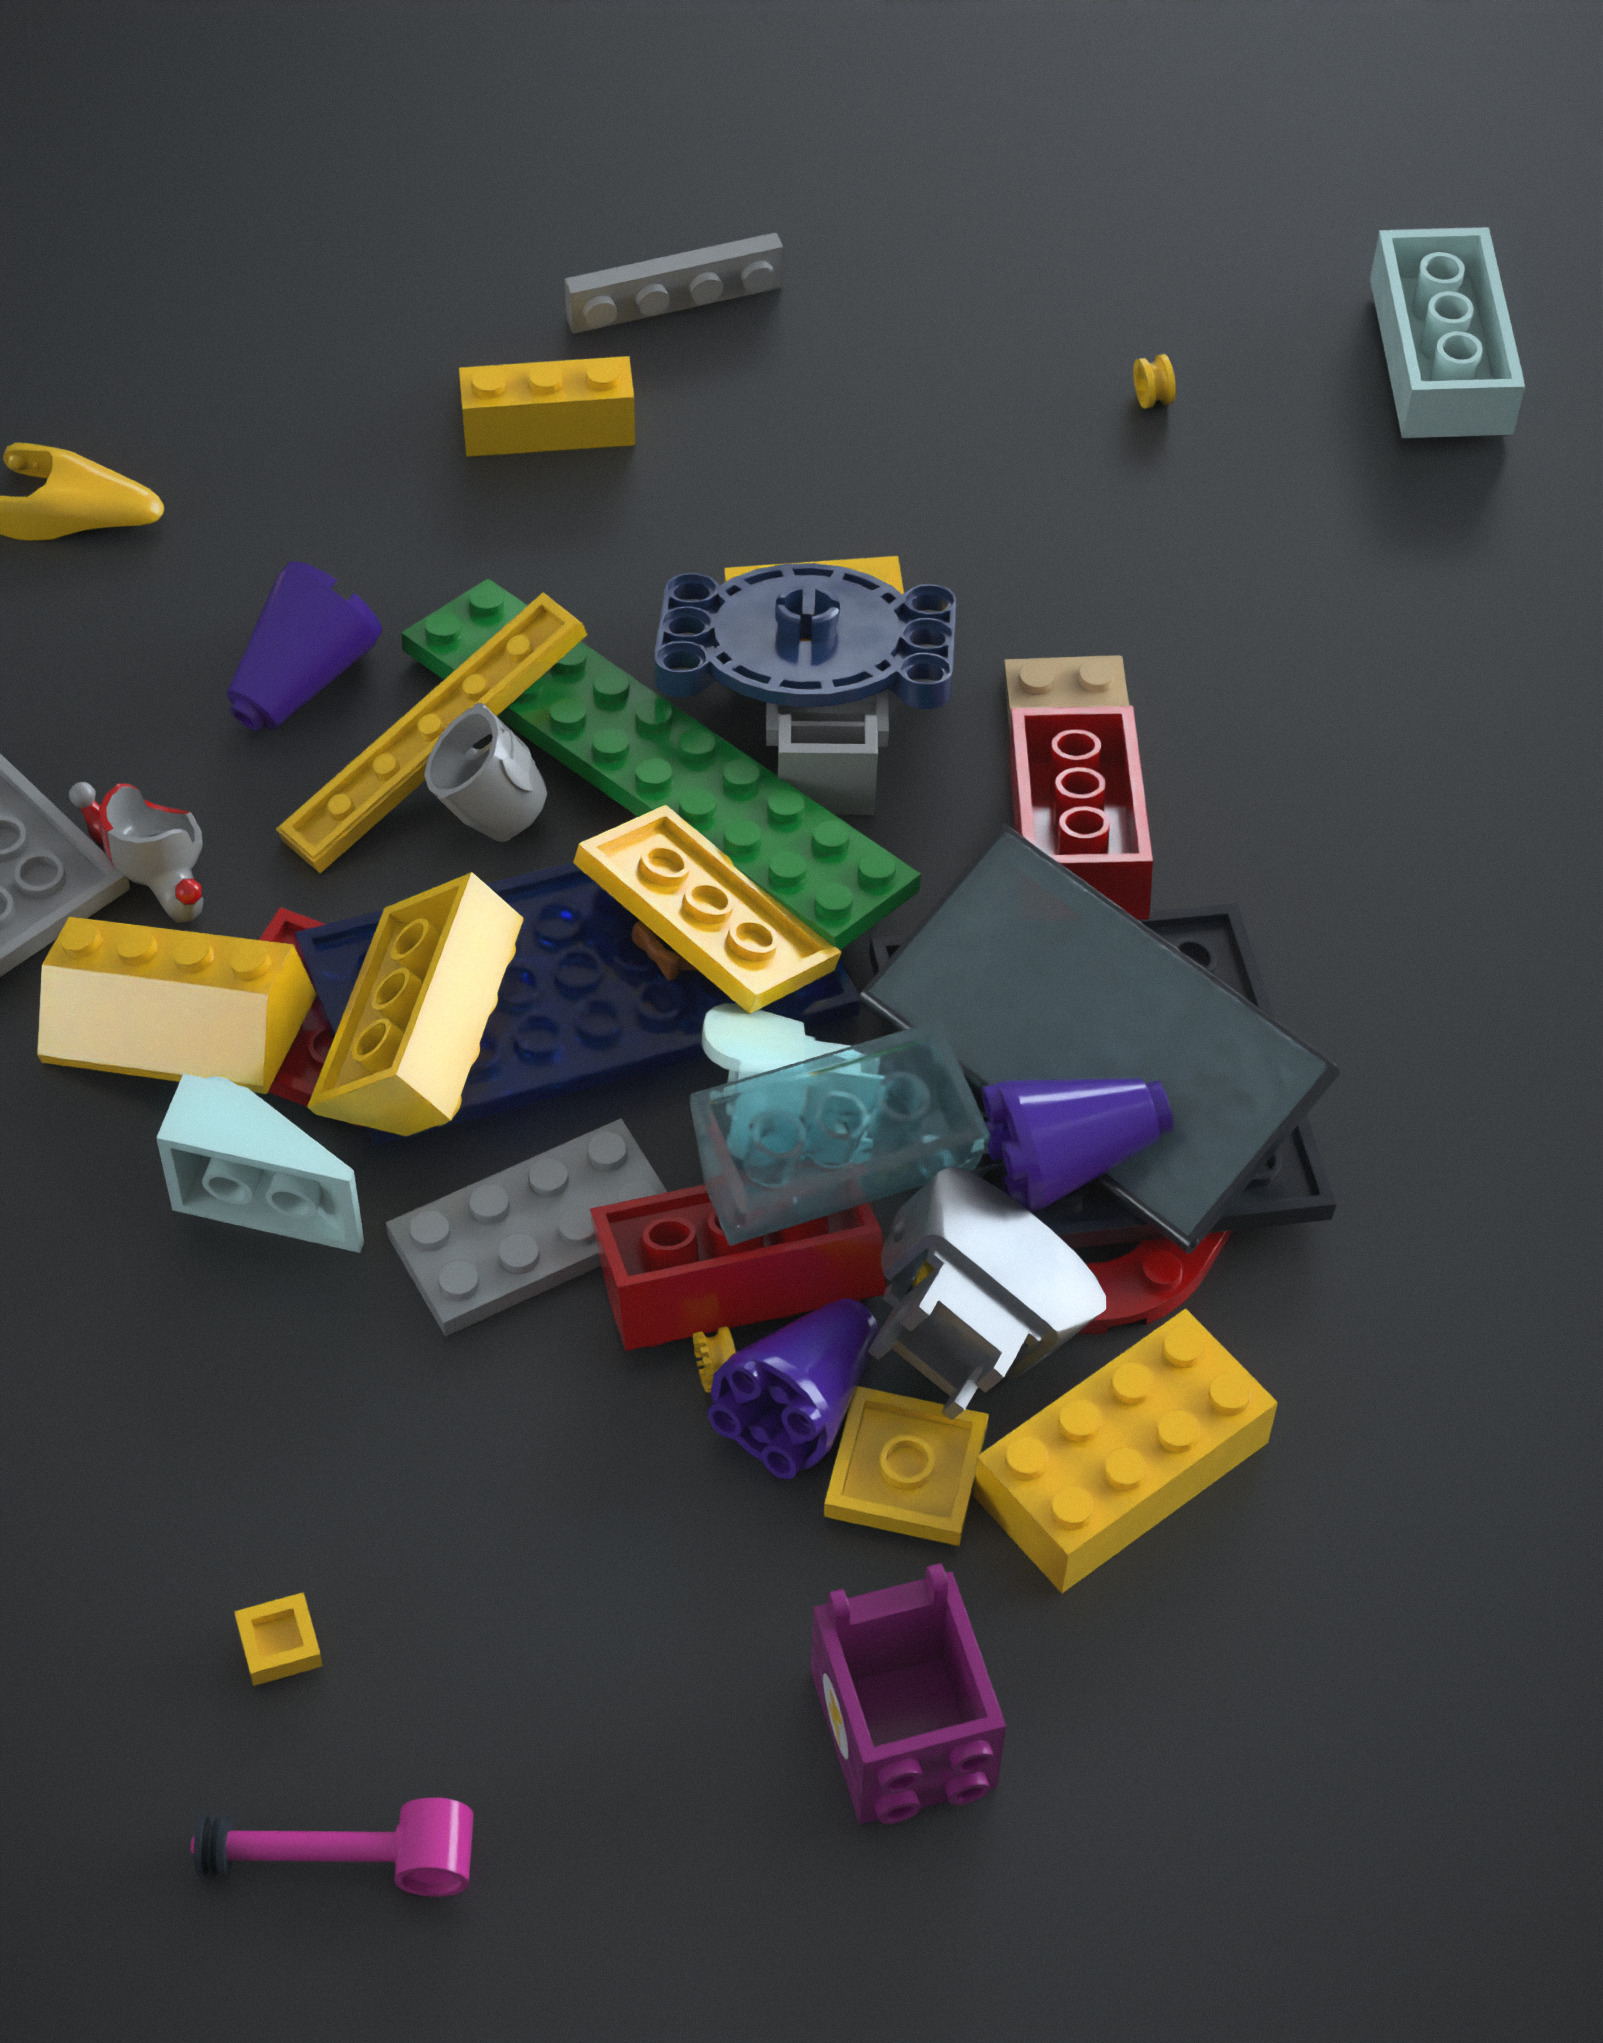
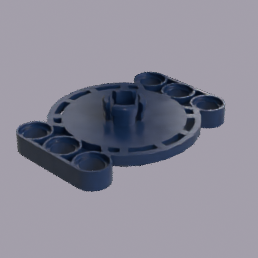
[654,563,957,709]

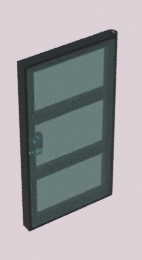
[858,824,1340,1254]

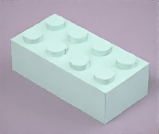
[1370,227,1525,438]

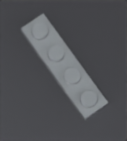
[565,232,783,334]

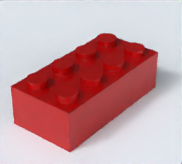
[1009,706,1153,923]

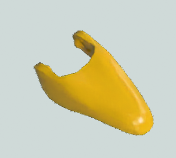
[0,443,164,541]

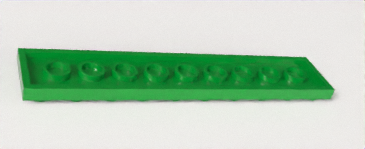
[401,579,921,950]

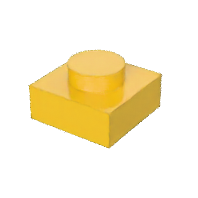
[234,1592,323,1686]

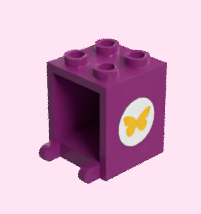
[811,1563,1006,1824]

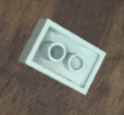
[156,1073,364,1253]

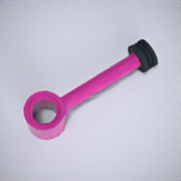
[191,1798,474,1897]

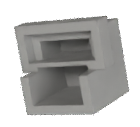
[766,689,889,815]

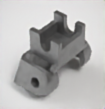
[868,1167,1106,1420]

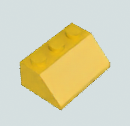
[459,356,636,457]

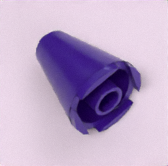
[226,561,383,731]

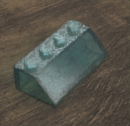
[689,1020,991,1246]

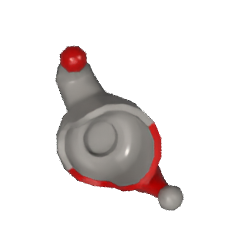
[68,782,204,923]

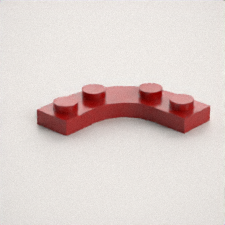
[1076,1231,1232,1335]

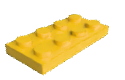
[573,805,841,1014]

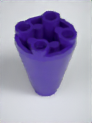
[981,1079,1173,1212]
[707,1298,878,1479]

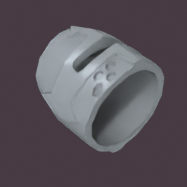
[424,703,547,842]

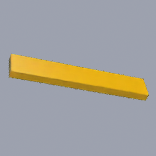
[276,592,587,874]

